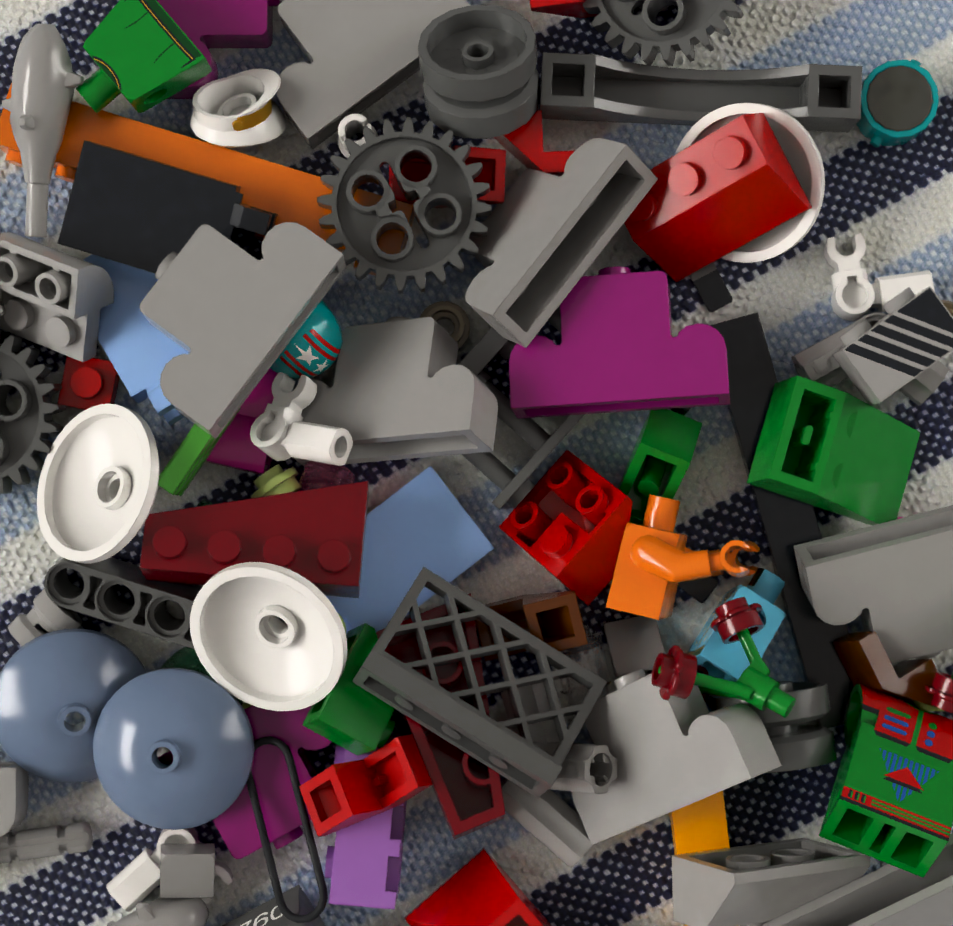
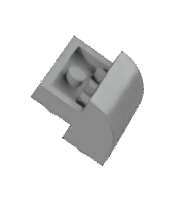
[0,232,114,362]

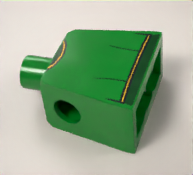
[76,0,213,113]

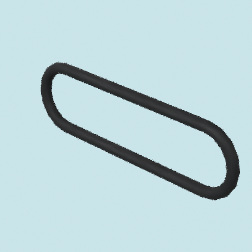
[246,736,328,923]

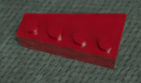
[139,481,369,598]
[376,593,506,840]

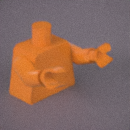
[606,494,760,620]

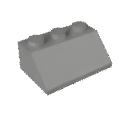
[672,838,870,926]

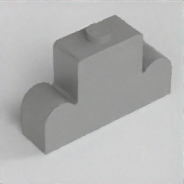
[276,0,470,150]
[465,138,658,348]
[139,222,346,439]
[292,317,498,468]
[794,505,953,664]
[571,669,782,845]
[761,833,953,926]

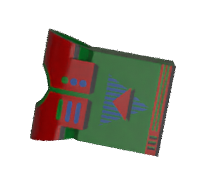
[819,684,953,878]

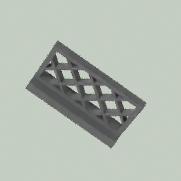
[352,567,607,798]

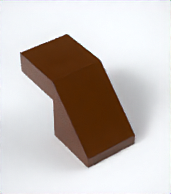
[475,591,588,661]
[833,631,944,711]

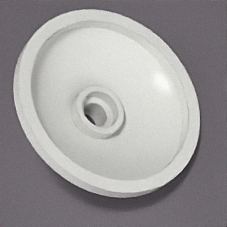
[675,103,825,263]
[37,403,160,564]
[190,562,348,711]

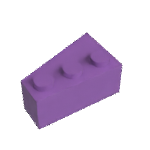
[325,731,411,910]

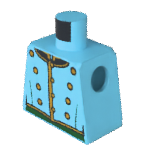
[687,568,785,682]

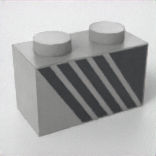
[832,286,953,406]

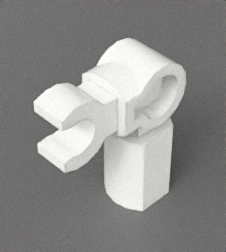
[823,233,935,321]
[250,372,353,466]
[106,827,233,912]

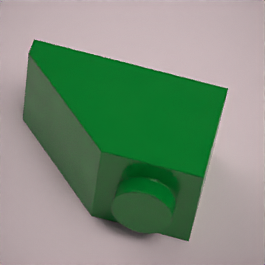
[618,409,702,524]
[302,623,395,756]

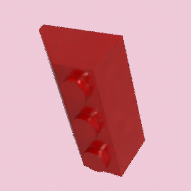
[624,113,812,282]

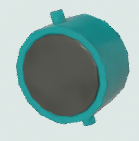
[856,59,939,147]

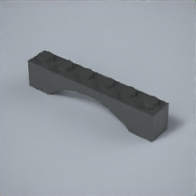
[539,52,863,133]

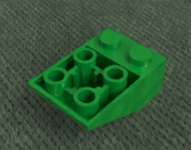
[747,375,920,526]

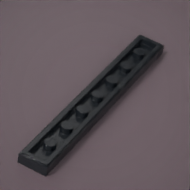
[710,312,854,728]

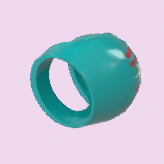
[270,299,343,379]

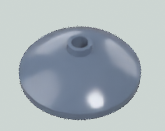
[0,628,146,783]
[93,668,254,830]

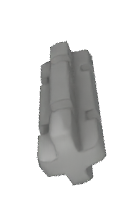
[0,822,93,864]

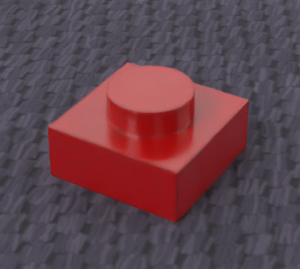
[57,356,120,410]

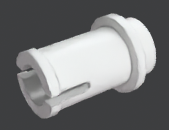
[338,114,378,159]

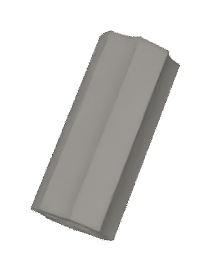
[501,778,593,868]

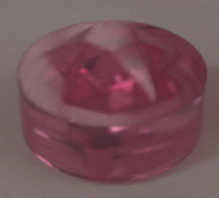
[299,461,355,490]

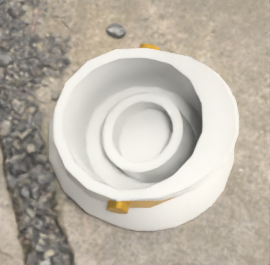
[190,68,286,148]

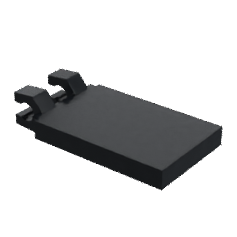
[57,140,278,273]

